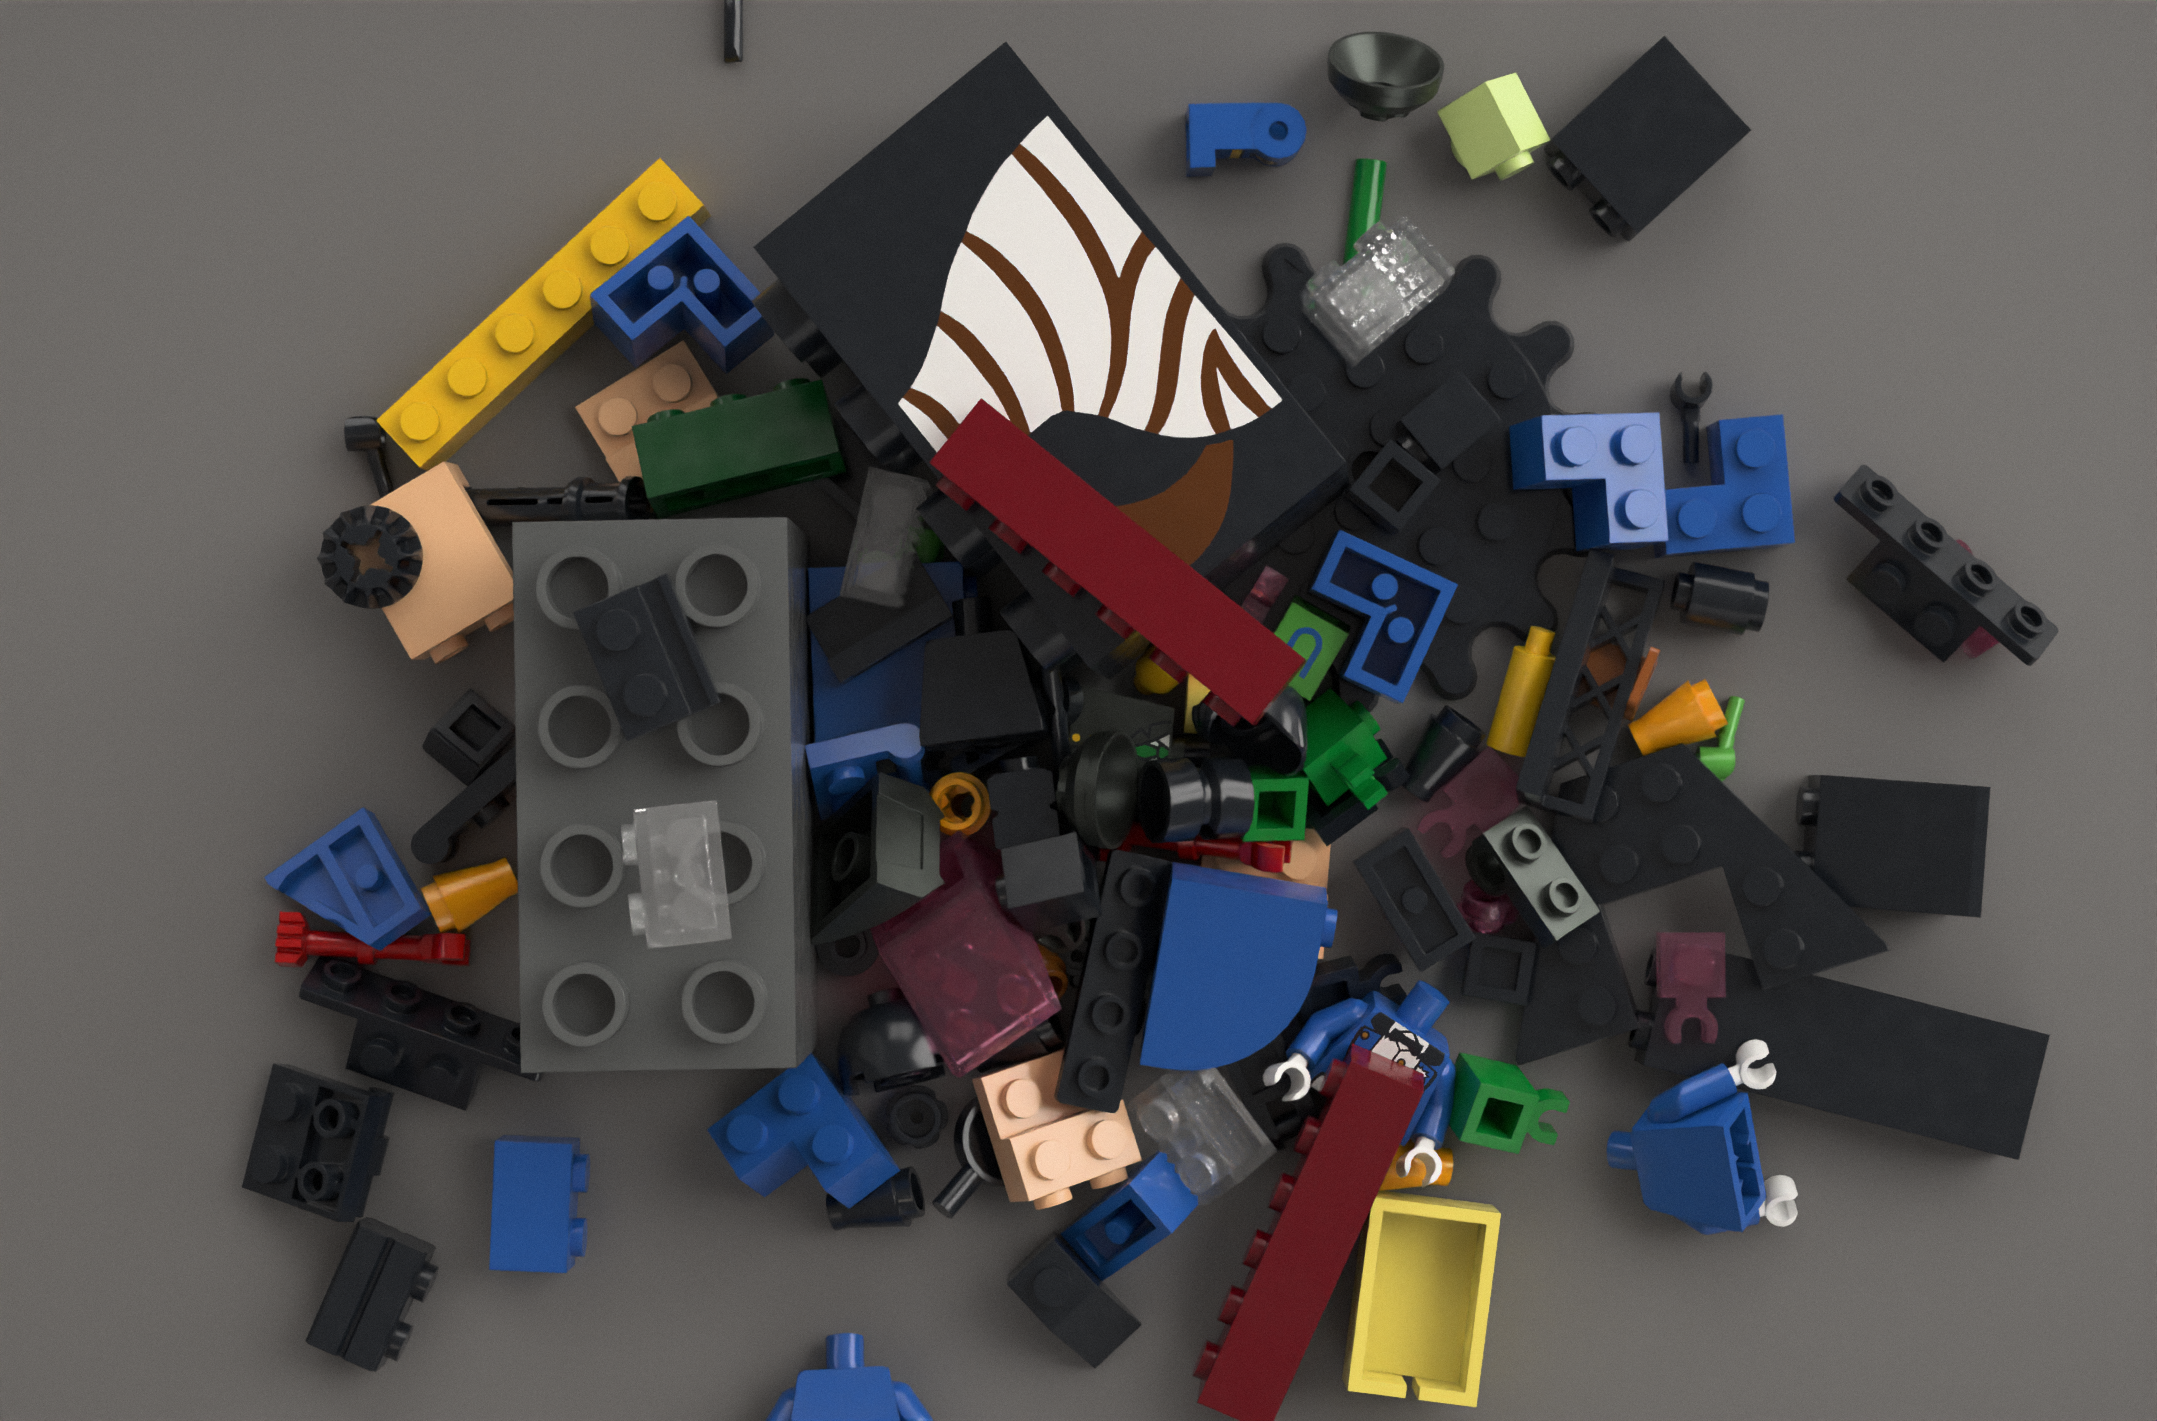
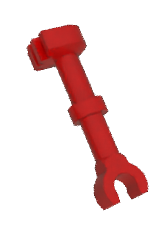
[1098,815,1293,873]
[275,911,471,968]

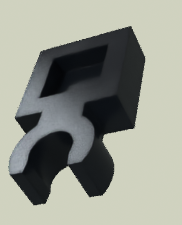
[1306,738,1409,846]
[1297,954,1407,1029]

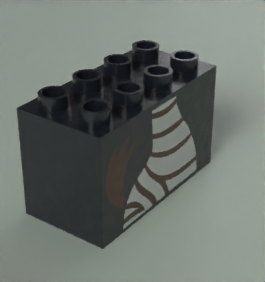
[751,42,1350,680]

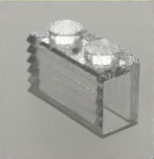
[1302,215,1455,367]
[840,467,934,612]
[1129,1068,1278,1206]

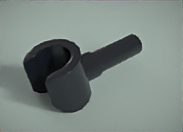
[1670,372,1713,463]
[344,416,394,499]

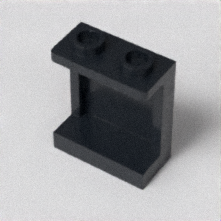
[1544,36,1751,242]

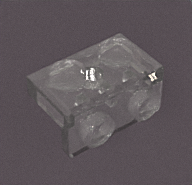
[621,800,732,949]

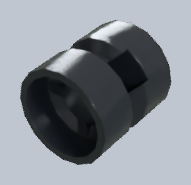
[1137,755,1255,843]

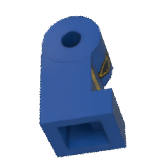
[1185,103,1307,177]

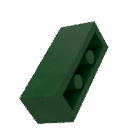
[632,378,847,519]

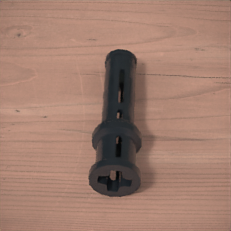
[464,476,650,527]

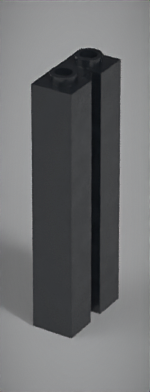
[1628,937,2050,1160]

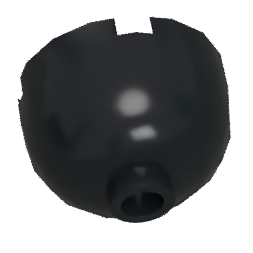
[836,987,969,1096]

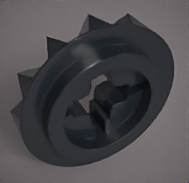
[317,505,423,609]

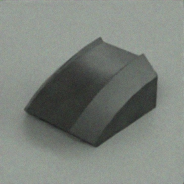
[810,772,946,946]

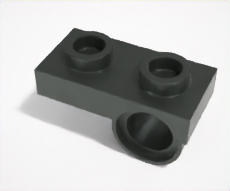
[1465,805,1600,949]

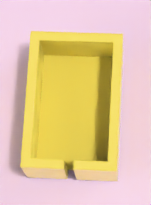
[1342,1191,1501,1407]

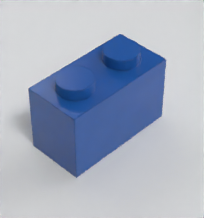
[489,1135,590,1273]

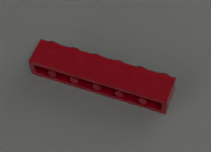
[929,398,1306,727]
[1192,1043,1424,1421]

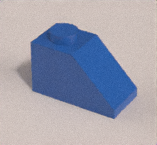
[1060,1143,1212,1282]

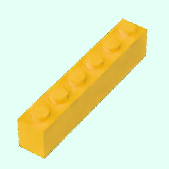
[376,158,711,471]

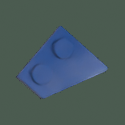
[264,807,432,951]

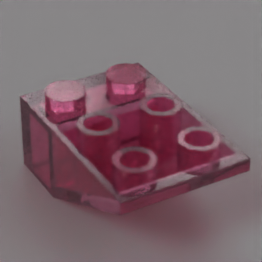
[870,830,1062,1078]

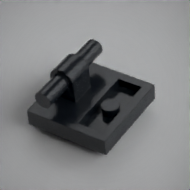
[242,1063,394,1222]

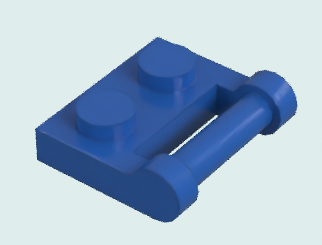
[805,723,931,821]

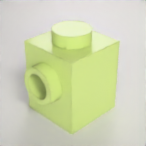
[1437,73,1550,181]

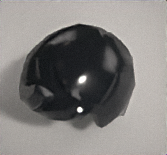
[1192,685,1308,777]

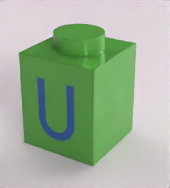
[1273,594,1351,701]

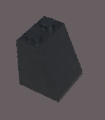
[1795,775,1991,918]

